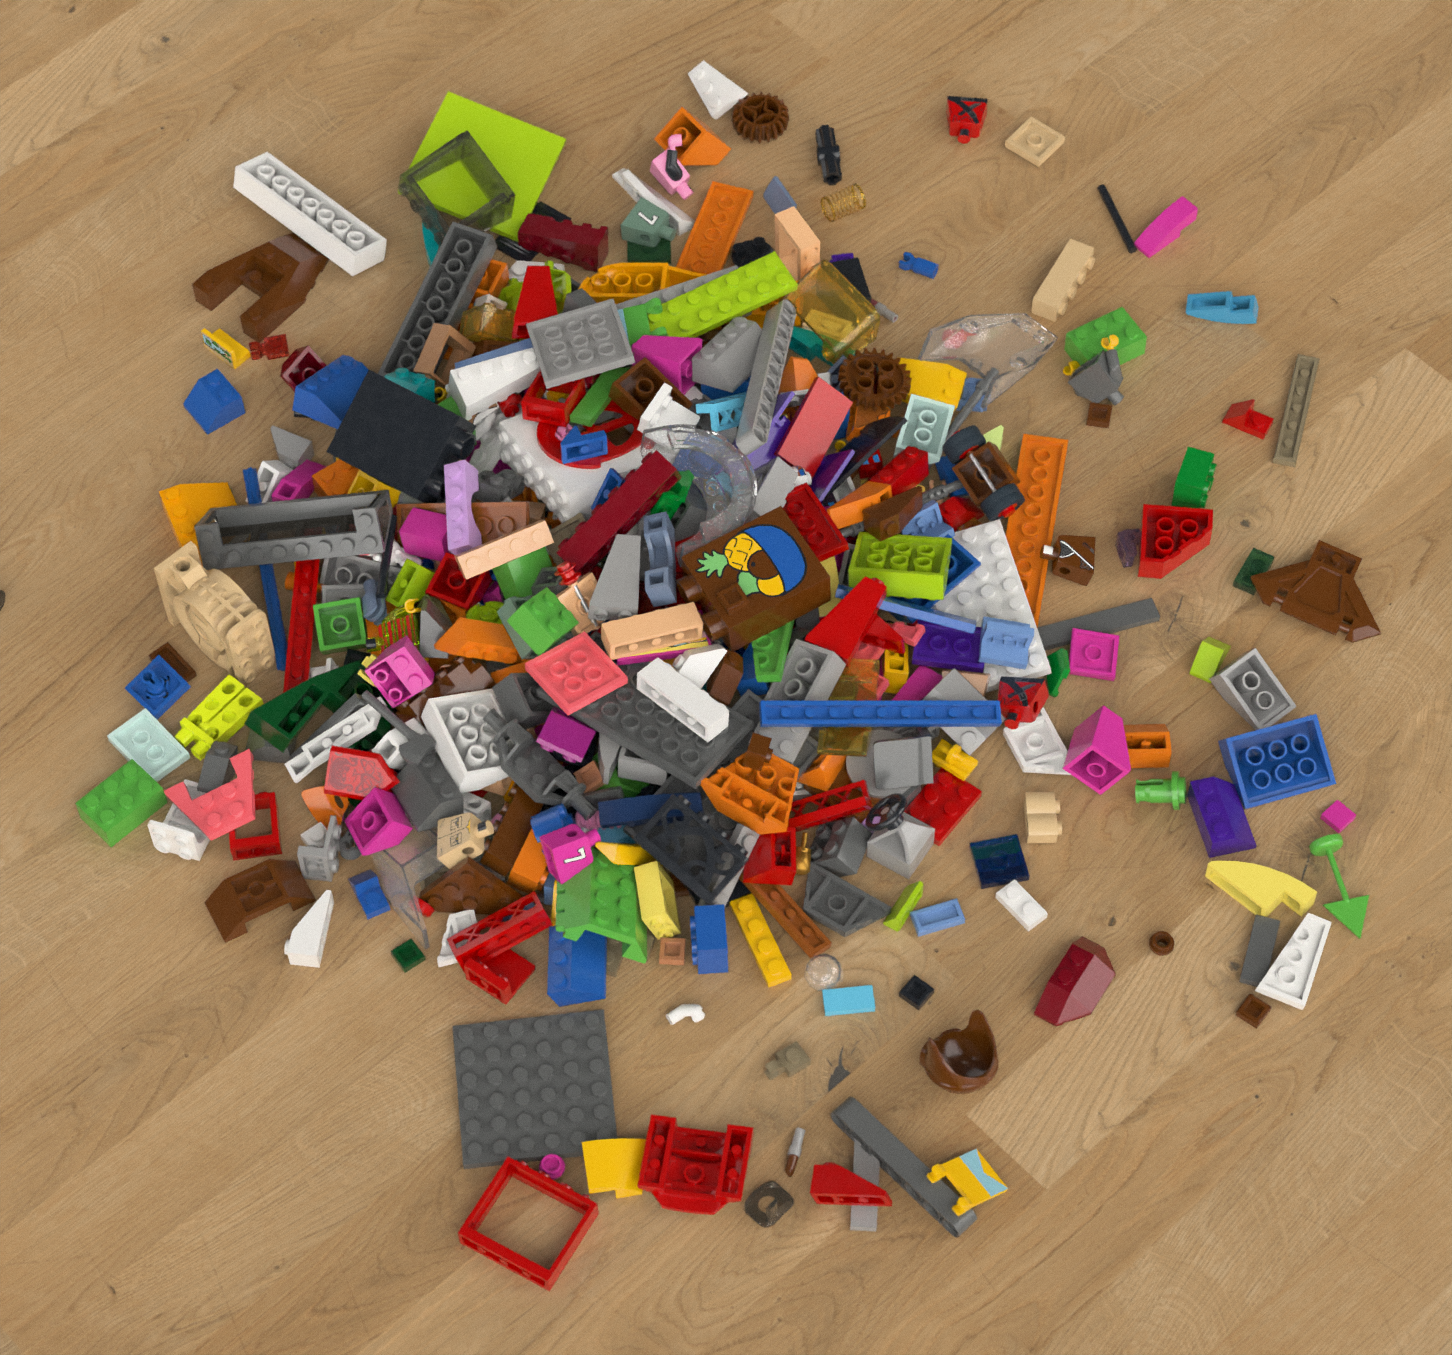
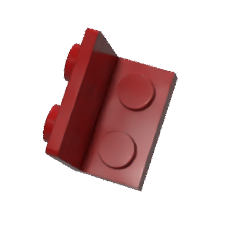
[464,949,536,1005]

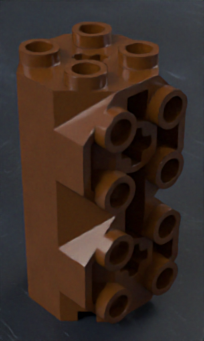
[394,656,496,730]

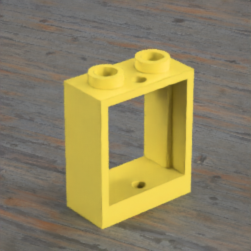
[634,861,681,940]

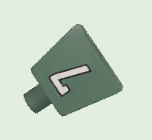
[621,197,676,247]

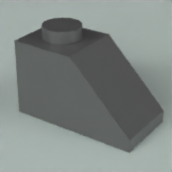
[197,741,238,793]

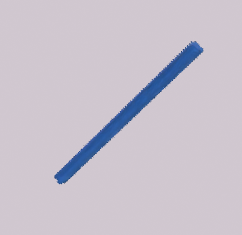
[243,467,287,671]

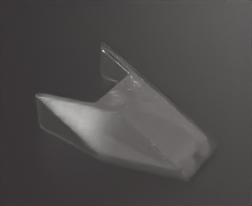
[918,313,1058,409]
[371,809,506,950]

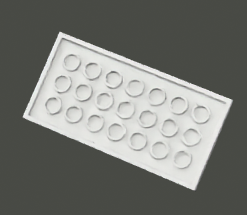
[931,519,1052,693]

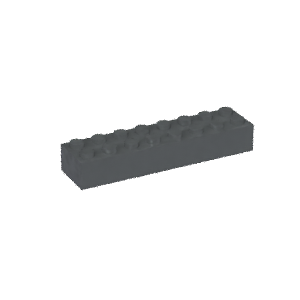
[378,222,497,377]

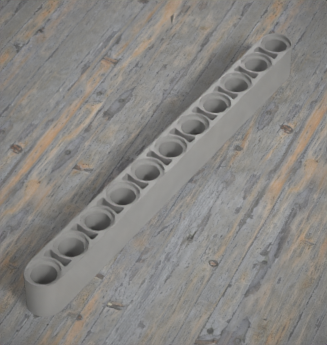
[736,299,796,455]

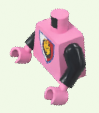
[649,134,694,200]

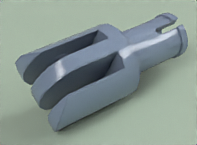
[361,579,387,626]

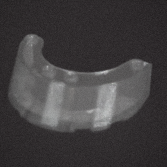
[640,424,757,567]

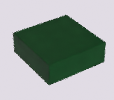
[390,938,426,973]

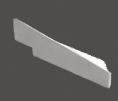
[612,168,695,236]
[285,697,387,783]

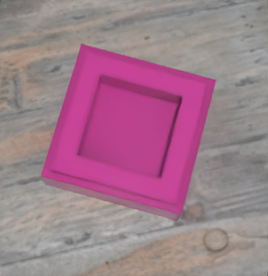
[1320,800,1356,833]

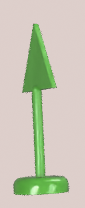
[1309,834,1369,939]

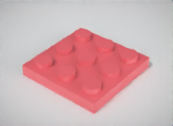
[525,631,628,715]

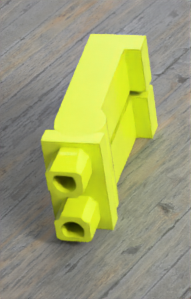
[174,674,264,761]

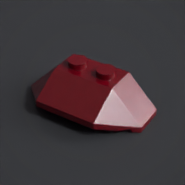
[1034,936,1116,1027]

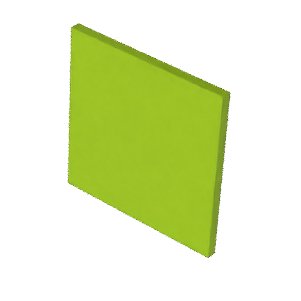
[398,91,566,242]

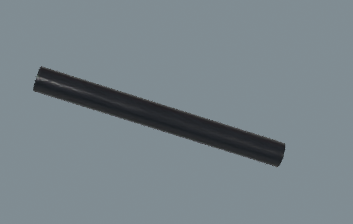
[1097,184,1137,253]
[376,514,397,598]

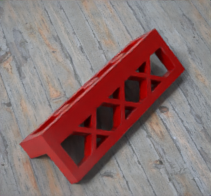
[788,780,873,832]
[447,891,553,973]

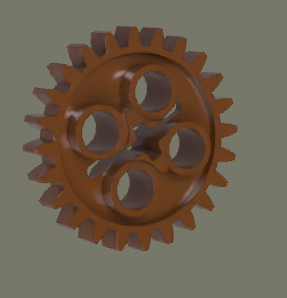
[837,348,912,412]

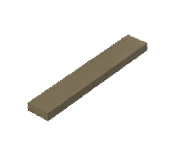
[1273,354,1320,467]

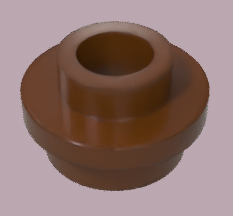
[1149,931,1175,956]

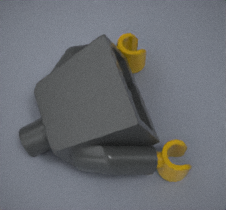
[1063,335,1124,406]

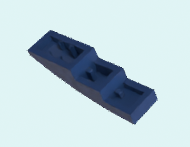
[598,793,703,829]

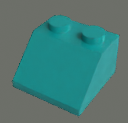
[385,368,435,403]

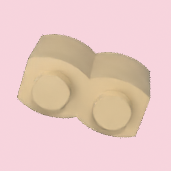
[1023,792,1062,843]

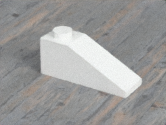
[284,890,334,968]

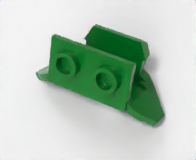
[649,470,694,520]

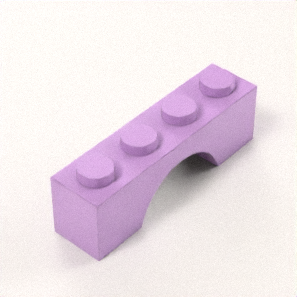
[444,460,482,555]

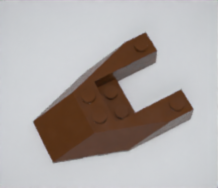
[192,232,329,344]

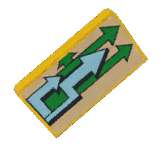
[201,328,251,369]

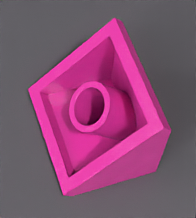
[399,507,451,562]

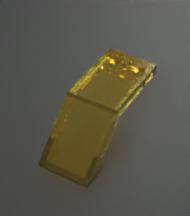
[817,658,880,757]

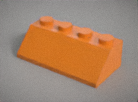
[434,617,531,664]

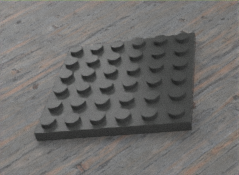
[452,1009,617,1169]

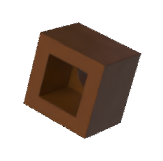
[742,732,773,771]

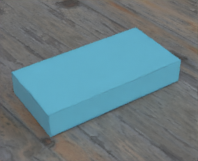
[822,985,875,1016]

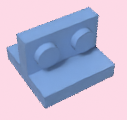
[899,500,955,538]
[978,616,1034,669]

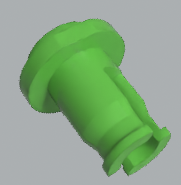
[1135,771,1187,810]

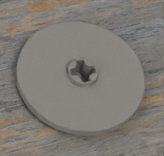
[846,730,911,798]

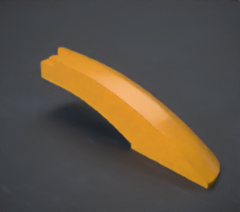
[578,263,804,330]

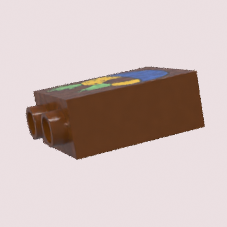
[675,506,831,652]

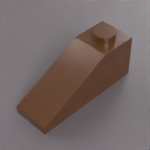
[863,486,923,541]

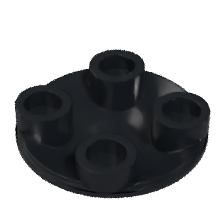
[732,237,774,268]

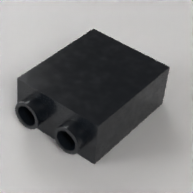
[326,370,476,503]

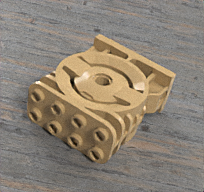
[154,541,275,684]

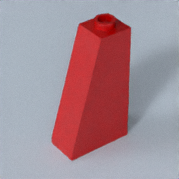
[511,266,558,339]
[805,576,887,667]

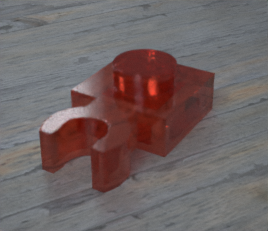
[249,334,290,360]

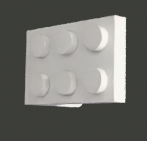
[147,779,210,861]

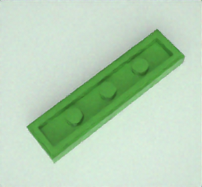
[570,367,629,427]

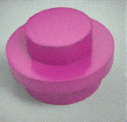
[539,1154,565,1180]

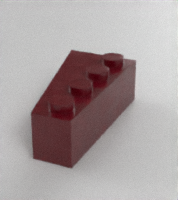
[518,213,609,272]

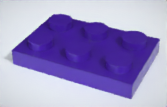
[912,619,984,673]

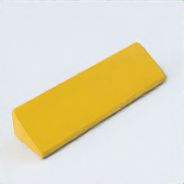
[595,842,663,866]

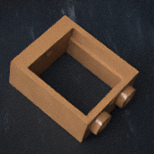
[414,323,476,395]

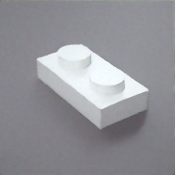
[996,879,1048,932]

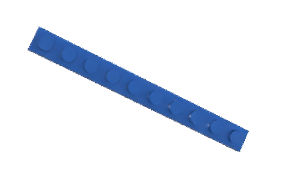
[759,701,1002,727]

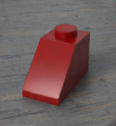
[939,496,984,532]

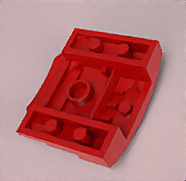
[637,1114,754,1215]

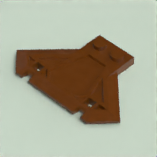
[1250,540,1381,643]

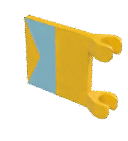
[926,1149,1008,1216]

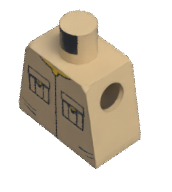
[437,812,494,869]

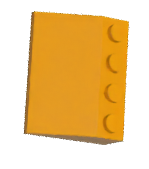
[159,482,252,571]

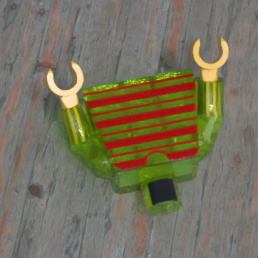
[366,598,429,661]

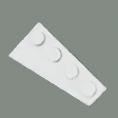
[1255,913,1332,1010]

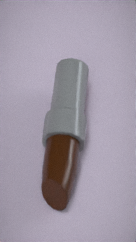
[785,1128,805,1177]

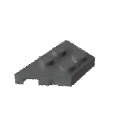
[803,862,891,937]

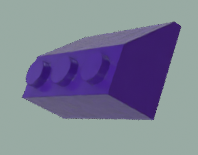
[1187,777,1257,858]

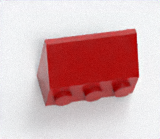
[858,446,929,497]

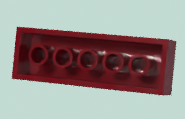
[556,450,682,577]

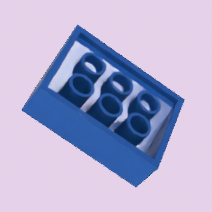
[292,355,369,429]
[1218,714,1336,809]

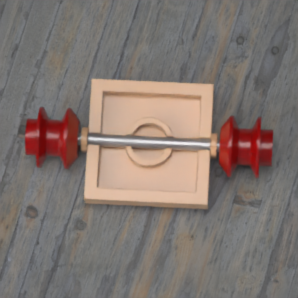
[554,561,605,637]

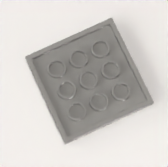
[526,299,635,389]

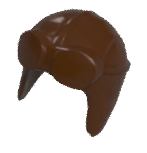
[919,1010,999,1094]

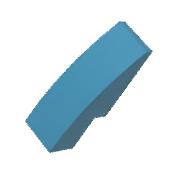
[1186,291,1259,324]

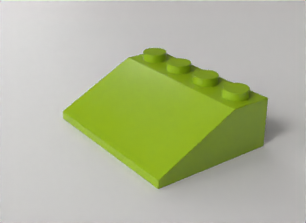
[849,532,952,601]

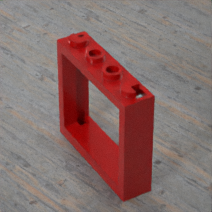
[458,1157,598,1292]

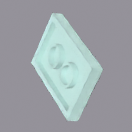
[107,708,190,782]

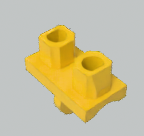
[932,739,978,781]

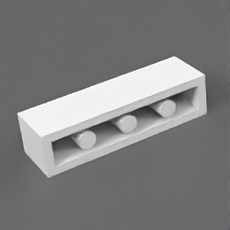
[637,657,729,742]

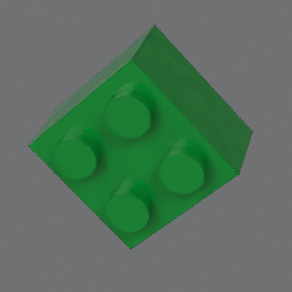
[1171,447,1217,508]

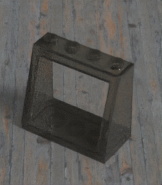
[398,130,515,246]

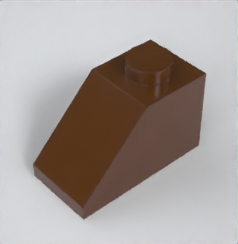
[707,648,743,706]

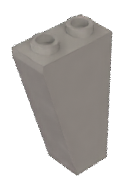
[588,534,641,621]

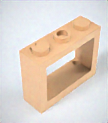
[775,206,820,291]

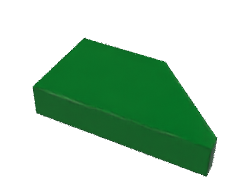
[1047,648,1070,698]

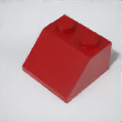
[425,552,492,611]

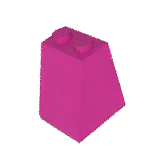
[631,335,702,395]
[1062,705,1131,795]

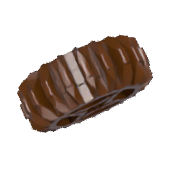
[732,92,789,144]

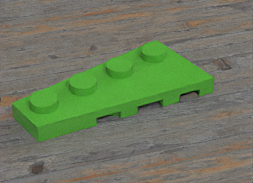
[752,620,794,682]

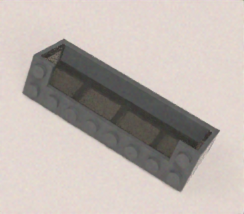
[194,490,393,570]

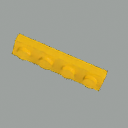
[730,894,792,988]

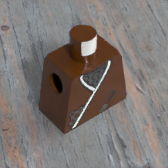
[1040,535,1096,586]

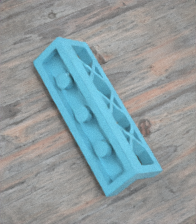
[696,392,747,432]

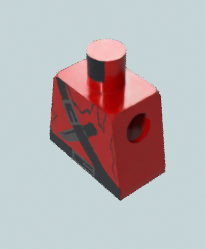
[946,96,988,144]
[997,676,1049,729]

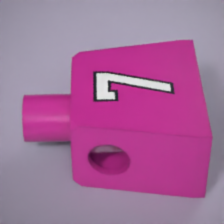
[540,824,601,884]

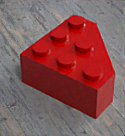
[1138,504,1213,579]

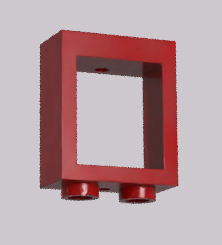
[521,370,586,427]
[229,792,282,861]

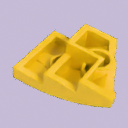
[582,1138,646,1198]

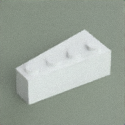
[448,348,540,421]

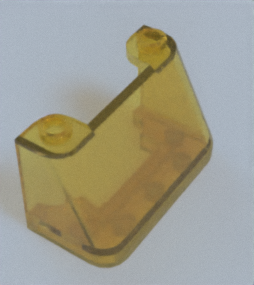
[779,259,880,364]

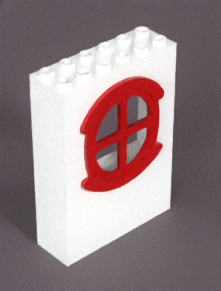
[498,386,737,523]

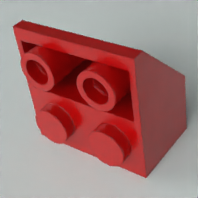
[743,827,796,886]

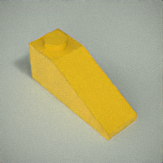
[881,622,908,694]

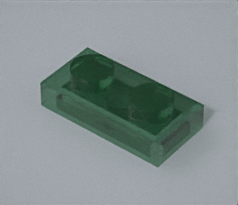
[1233,547,1275,595]

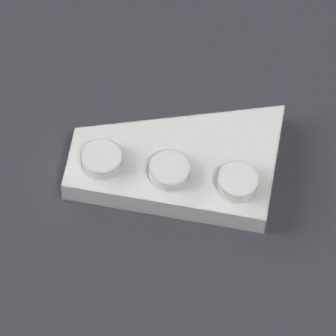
[688,61,748,120]

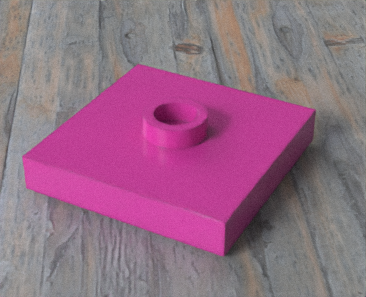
[1069,628,1120,681]

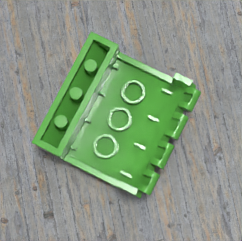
[555,848,647,964]

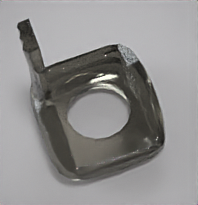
[744,1181,794,1228]

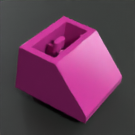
[365,636,435,708]

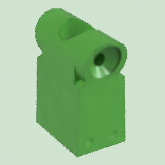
[492,547,553,600]

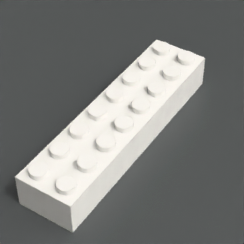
[233,152,387,276]

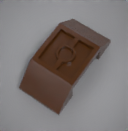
[204,859,316,943]

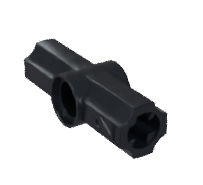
[816,125,842,185]

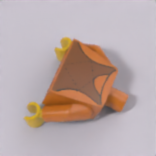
[835,396,900,453]

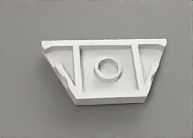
[1003,707,1071,775]

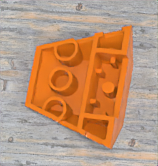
[700,752,799,834]

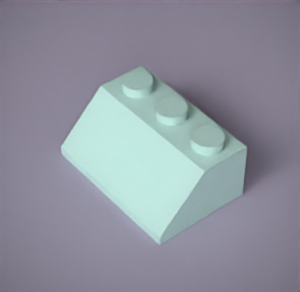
[893,394,955,464]

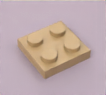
[1005,117,1065,167]

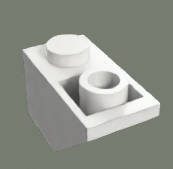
[372,718,430,770]

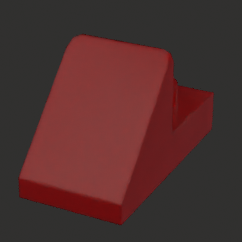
[1222,399,1274,440]

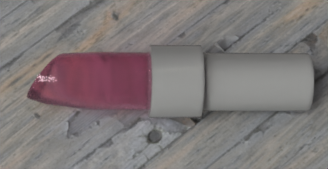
[871,298,898,323]

